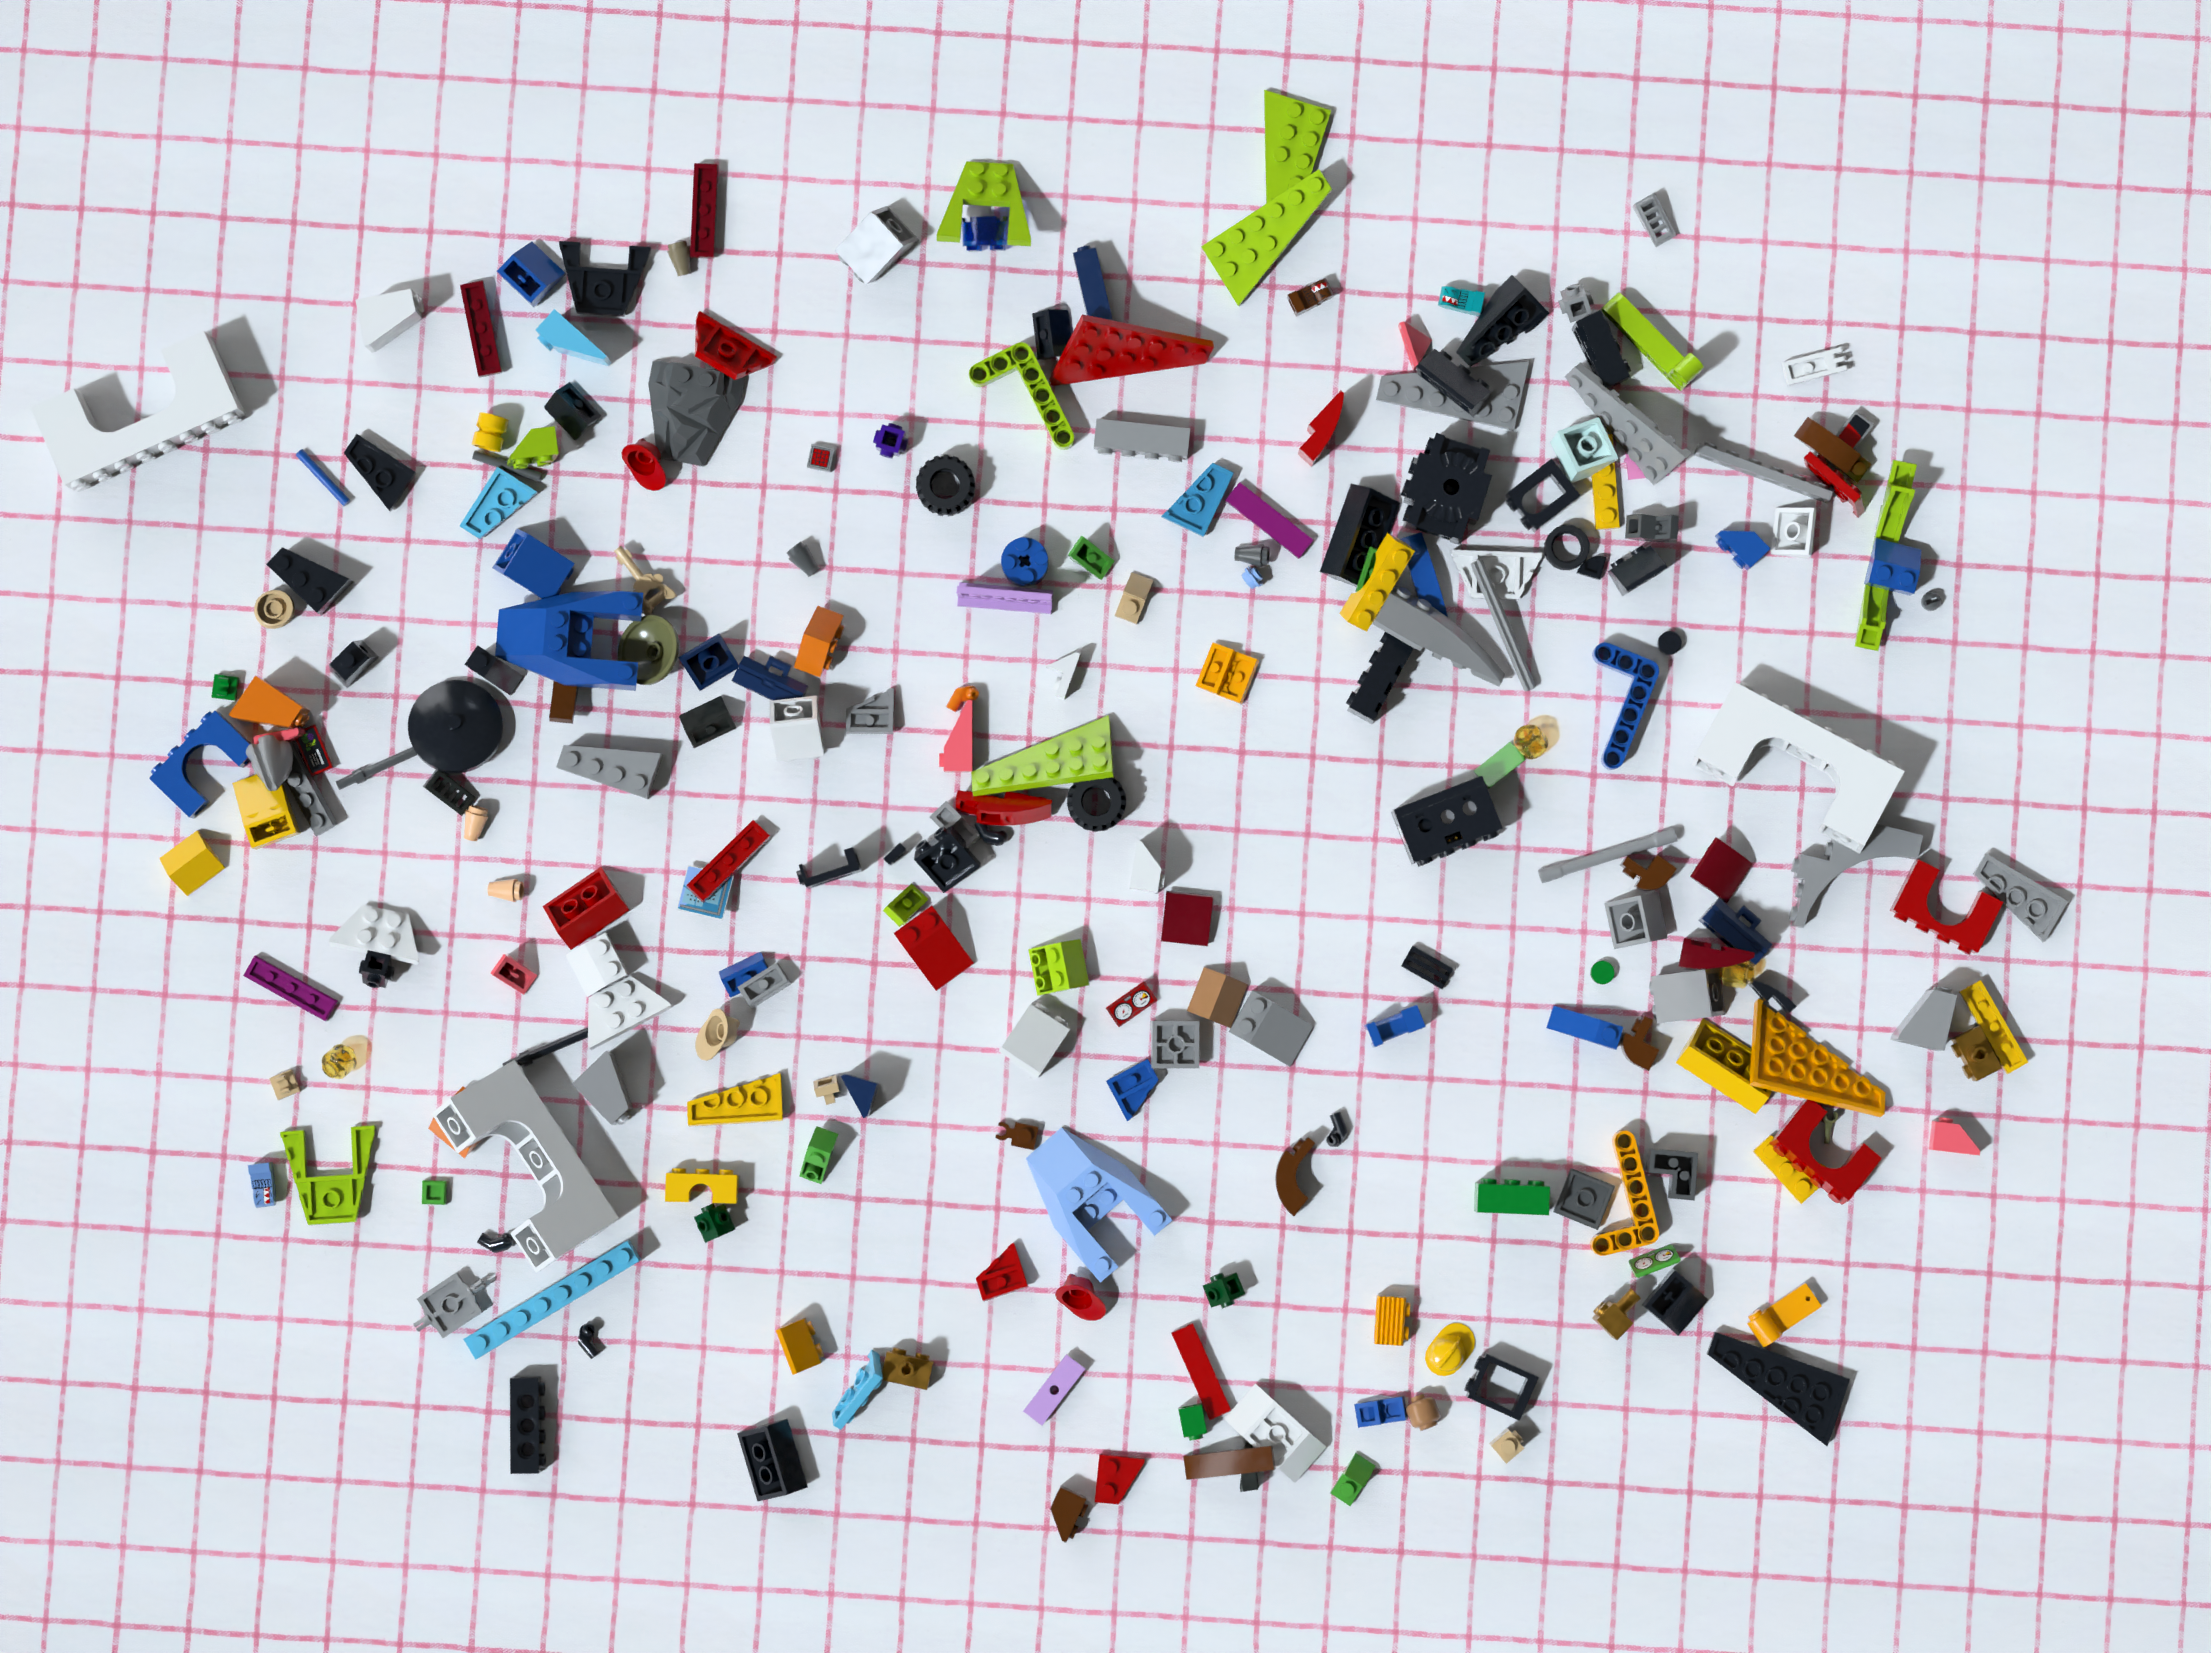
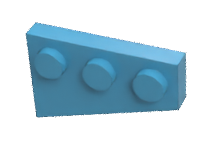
[1161,463,1234,537]

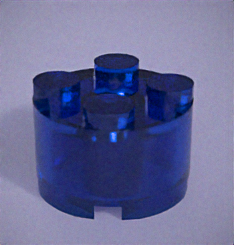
[962,216,1009,252]

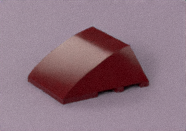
[1678,938,1755,969]

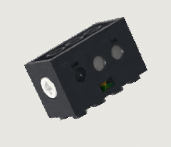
[1391,776,1503,867]

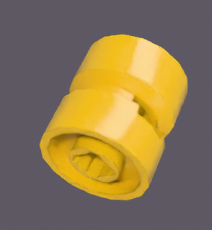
[471,412,509,452]

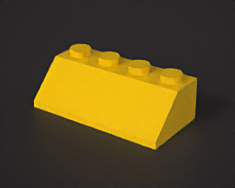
[1676,1018,1772,1114]

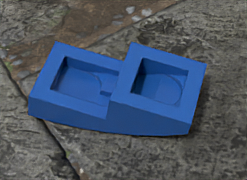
[1354,1396,1408,1428]

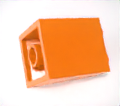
[229,675,310,729]

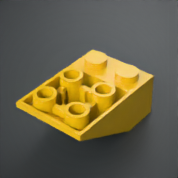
[232,774,301,850]

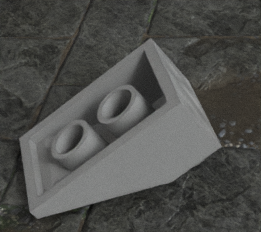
[1229,990,1313,1067]

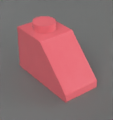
[1929,1117,1980,1156]

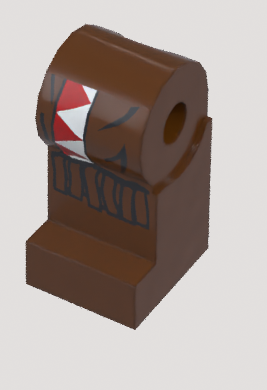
[1287,278,1335,317]

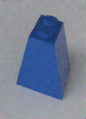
[492,529,575,599]

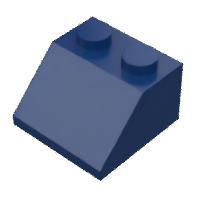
[1864,538,1922,596]

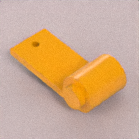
[1747,1282,1822,1347]

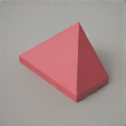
[1398,321,1432,370]

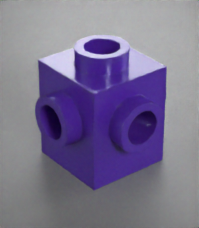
[873,423,909,459]

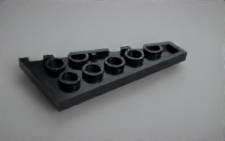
[1707,1332,1850,1446]

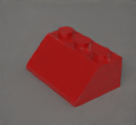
[543,867,629,950]

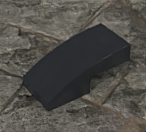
[1748,980,1797,1013]

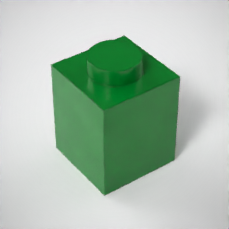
[1178,1403,1207,1441]

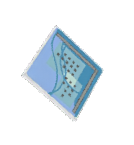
[676,865,734,921]

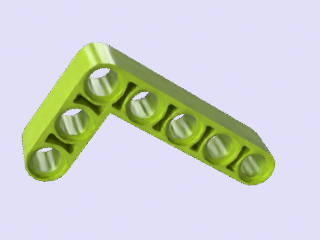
[1601,292,1704,391]
[969,342,1074,450]

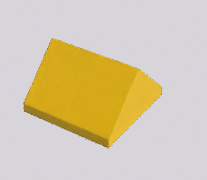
[159,830,225,896]

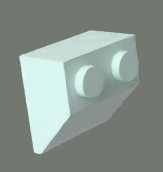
[1550,417,1618,483]

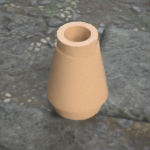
[464,805,489,841]
[488,879,524,902]

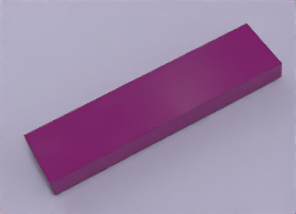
[1225,482,1313,559]
[243,955,338,1022]

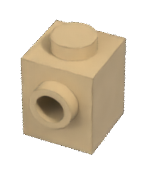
[1489,1428,1525,1464]

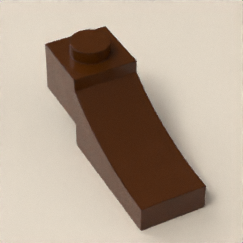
[549,681,579,724]

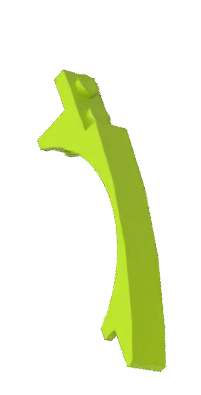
[1855,460,1917,651]

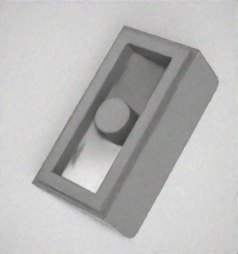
[738,962,792,1009]

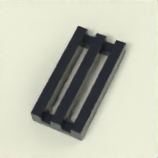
[1401,946,1454,989]

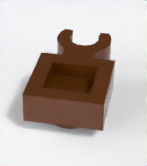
[995,1122,1039,1150]

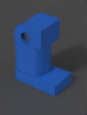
[1364,1005,1426,1047]

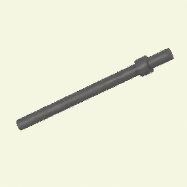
[336,747,417,790]

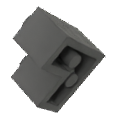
[1646,1148,1698,1201]

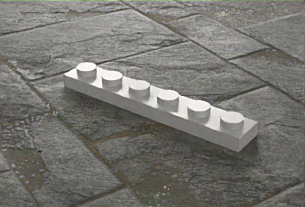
[1694,442,1833,503]

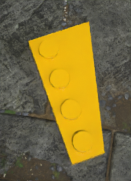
[687,1073,783,1127]

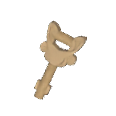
[614,546,677,616]

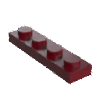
[690,163,718,259]
[460,280,502,378]

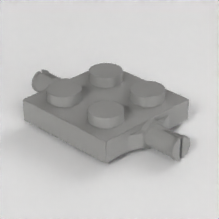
[413,1272,486,1338]

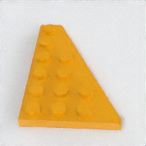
[1749,999,1886,1117]

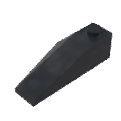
[1456,275,1549,367]

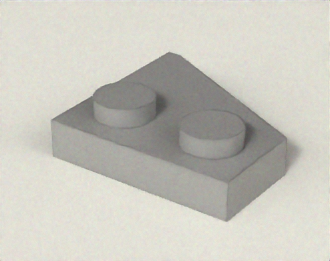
[846,688,894,734]

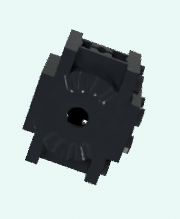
[1401,433,1492,545]

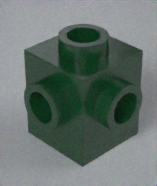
[694,1203,736,1243]
[1203,1272,1245,1309]

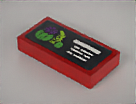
[296,724,334,777]

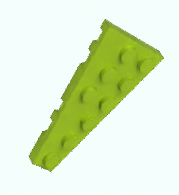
[1264,90,1331,204]
[1201,169,1333,306]
[971,715,1114,796]

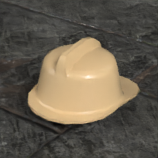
[695,1008,740,1061]

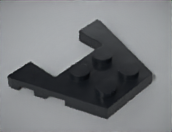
[559,241,651,317]

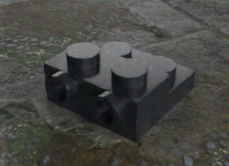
[914,825,981,893]

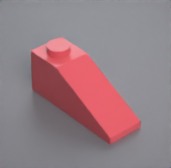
[939,700,973,773]

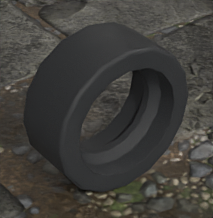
[1544,525,1590,570]

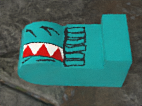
[1438,286,1485,317]

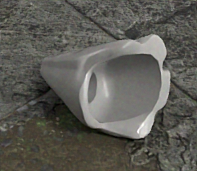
[246,735,293,791]

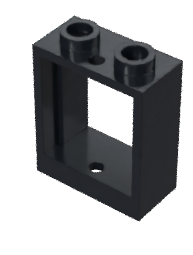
[1464,1353,1539,1421]

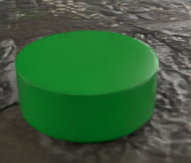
[1590,961,1614,985]

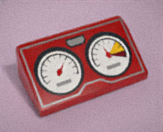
[1106,981,1158,1027]

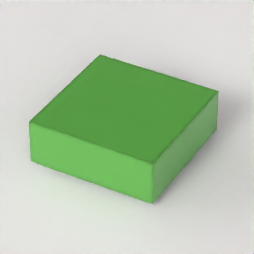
[422,1180,447,1205]

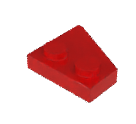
[976,1243,1028,1302]
[1095,1454,1145,1505]

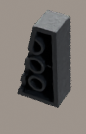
[1346,632,1414,724]

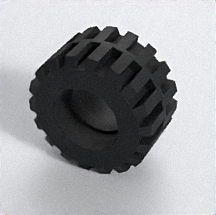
[916,454,975,516]
[1067,777,1126,832]

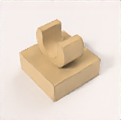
[269,1069,301,1100]
[813,1075,839,1105]

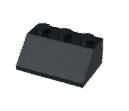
[1416,349,1491,418]
[737,1419,808,1502]

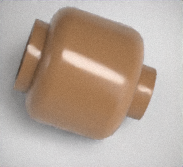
[1406,1394,1441,1431]

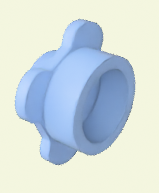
[1242,566,1263,589]

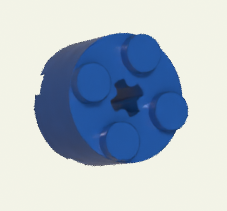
[1001,537,1049,587]

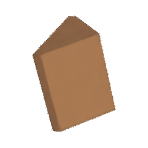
[1187,967,1248,1028]

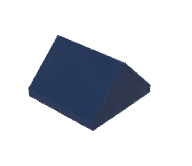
[678,633,739,691]
[841,1074,879,1118]

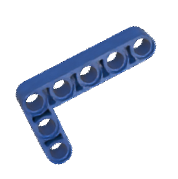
[1592,642,1659,770]

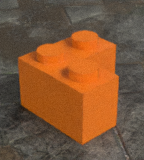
[794,606,845,677]

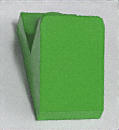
[1068,536,1114,580]
[1330,1453,1375,1506]

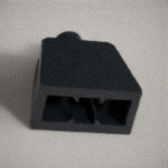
[329,640,379,688]

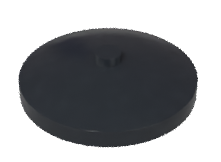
[408,680,503,773]

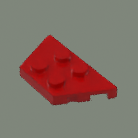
[695,311,777,380]

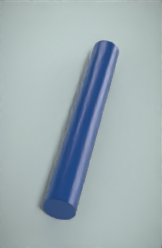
[296,449,350,506]

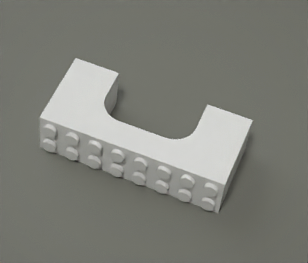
[30,331,246,492]
[1691,682,1905,854]
[432,1060,619,1273]

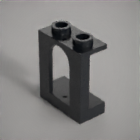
[1505,458,1581,532]
[796,847,862,889]

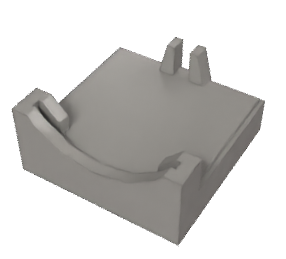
[1150,1021,1199,1068]

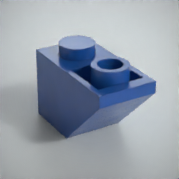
[1715,531,1770,570]

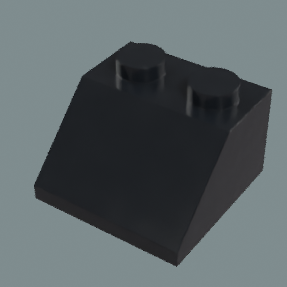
[1608,545,1668,596]

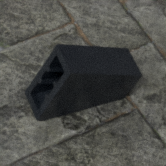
[464,645,524,696]

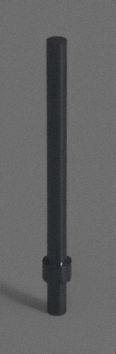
[502,1028,588,1067]

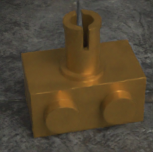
[1951,1026,2002,1081]
[1592,1288,1641,1340]
[882,1347,934,1390]

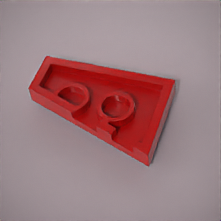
[1804,451,1865,518]

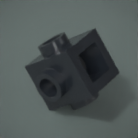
[359,950,395,988]

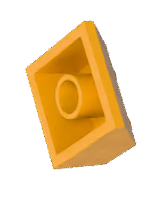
[776,1317,824,1375]

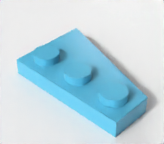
[832,1350,883,1430]

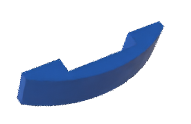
[1400,532,1448,617]

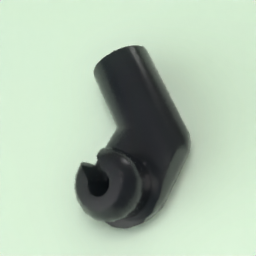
[974,823,1008,846]
[1326,1111,1348,1147]
[477,1233,514,1253]
[578,1323,600,1359]

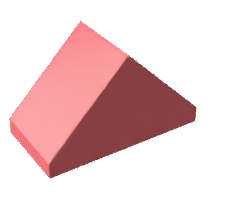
[490,954,538,995]

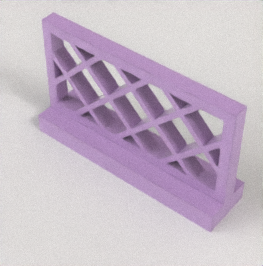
[956,582,1053,614]

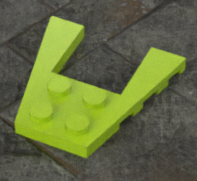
[937,161,1031,246]
[280,1125,376,1225]

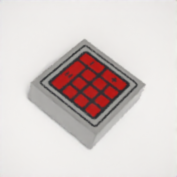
[807,444,835,472]

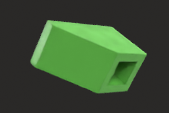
[799,1126,839,1184]

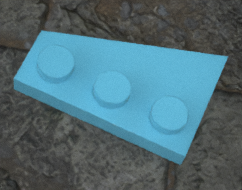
[460,467,538,539]

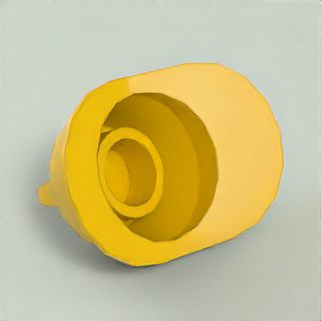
[1425,1323,1475,1376]

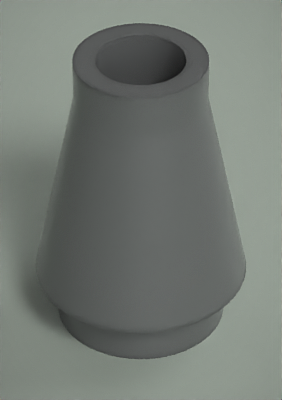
[787,541,820,577]
[1234,544,1270,567]

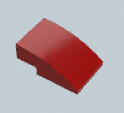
[1298,390,1344,467]

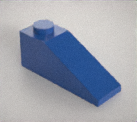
[1546,1006,1624,1050]

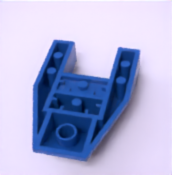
[495,591,643,691]

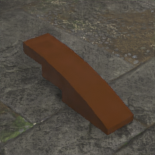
[1183,1445,1276,1480]

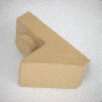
[1115,572,1153,625]

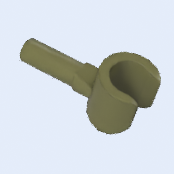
[1822,1111,1838,1144]

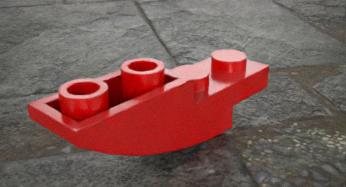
[956,790,1052,826]

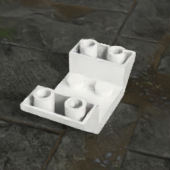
[1224,1383,1326,1482]

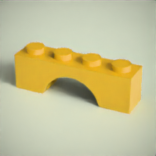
[1339,533,1415,632]

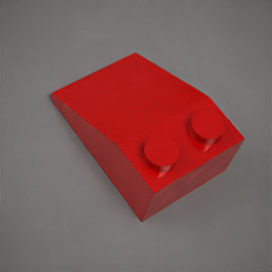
[894,905,974,991]

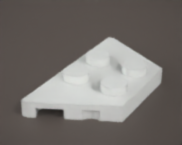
[1451,550,1542,600]
[329,904,419,965]
[588,976,672,1050]

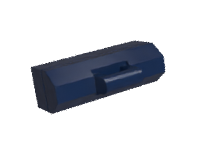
[731,655,809,701]
[1698,898,1773,967]

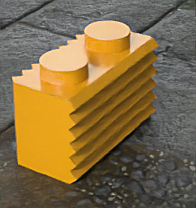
[1374,1295,1410,1346]

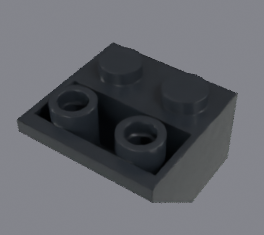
[1642,1269,1709,1336]

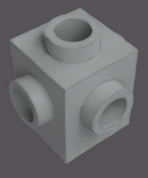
[1558,284,1594,323]

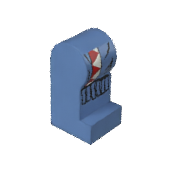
[248,1162,276,1208]

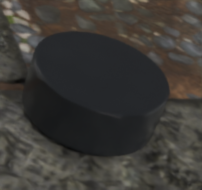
[1657,631,1682,655]

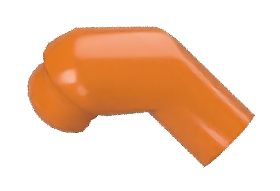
[946,685,979,712]

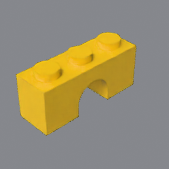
[665,1168,739,1204]

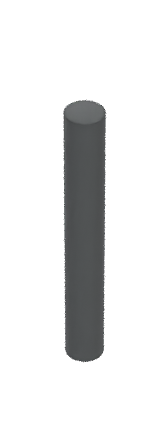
[472,450,542,482]

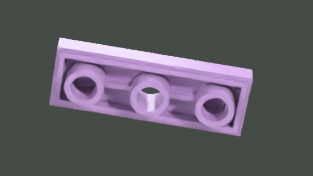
[1023,1354,1085,1425]

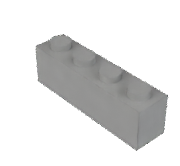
[1094,418,1190,462]

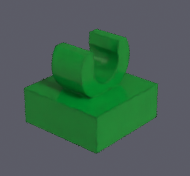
[211,674,239,701]

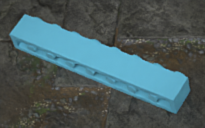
[463,1240,642,1360]

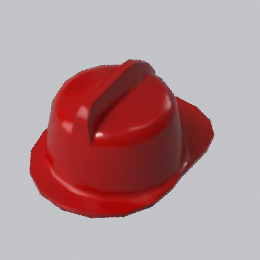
[621,438,666,491]
[1055,1274,1106,1321]

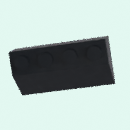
[1320,484,1400,587]

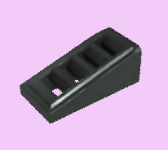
[423,770,476,816]
[1240,1441,1259,1492]

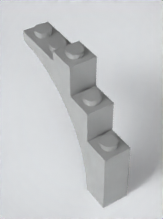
[1789,824,1923,928]

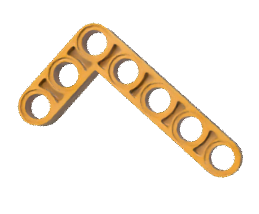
[1590,1130,1659,1256]

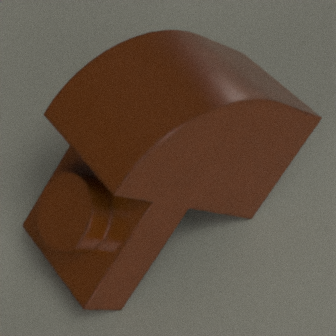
[1620,855,1677,891]
[1621,1016,1659,1071]

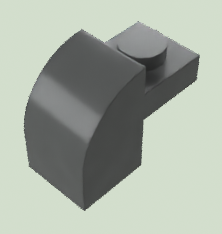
[1625,514,1679,542]

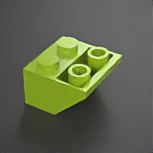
[507,426,559,469]
[1028,939,1089,996]

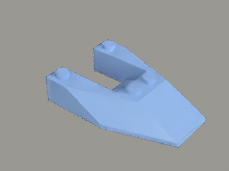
[1026,1127,1172,1283]

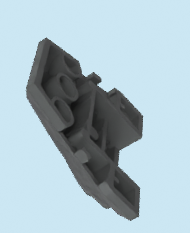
[648,361,745,467]

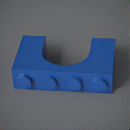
[149,711,251,819]

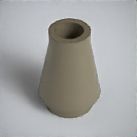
[667,241,691,277]

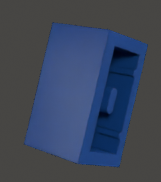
[497,241,566,307]

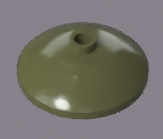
[618,615,679,685]

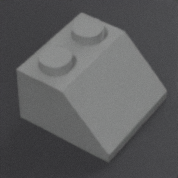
[1604,892,1668,949]

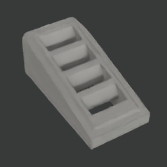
[1633,193,1676,247]

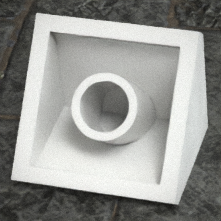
[1771,508,1817,559]

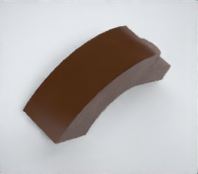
[1794,417,1872,483]
[1275,1137,1315,1216]

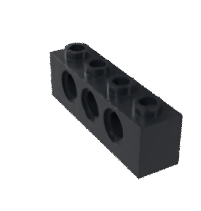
[510,1376,546,1474]

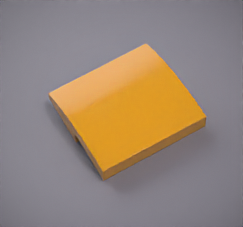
[1195,642,1259,704]

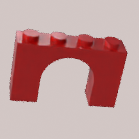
[1889,859,2003,955]
[1769,1099,1882,1205]

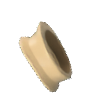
[254,590,295,629]

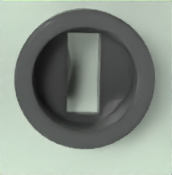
[1921,592,1941,611]

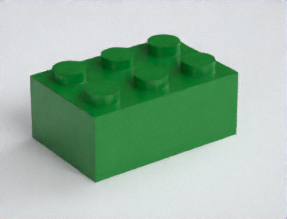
[1474,1178,1550,1215]

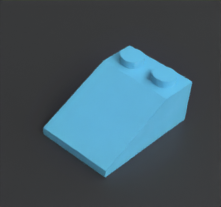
[536,309,612,366]

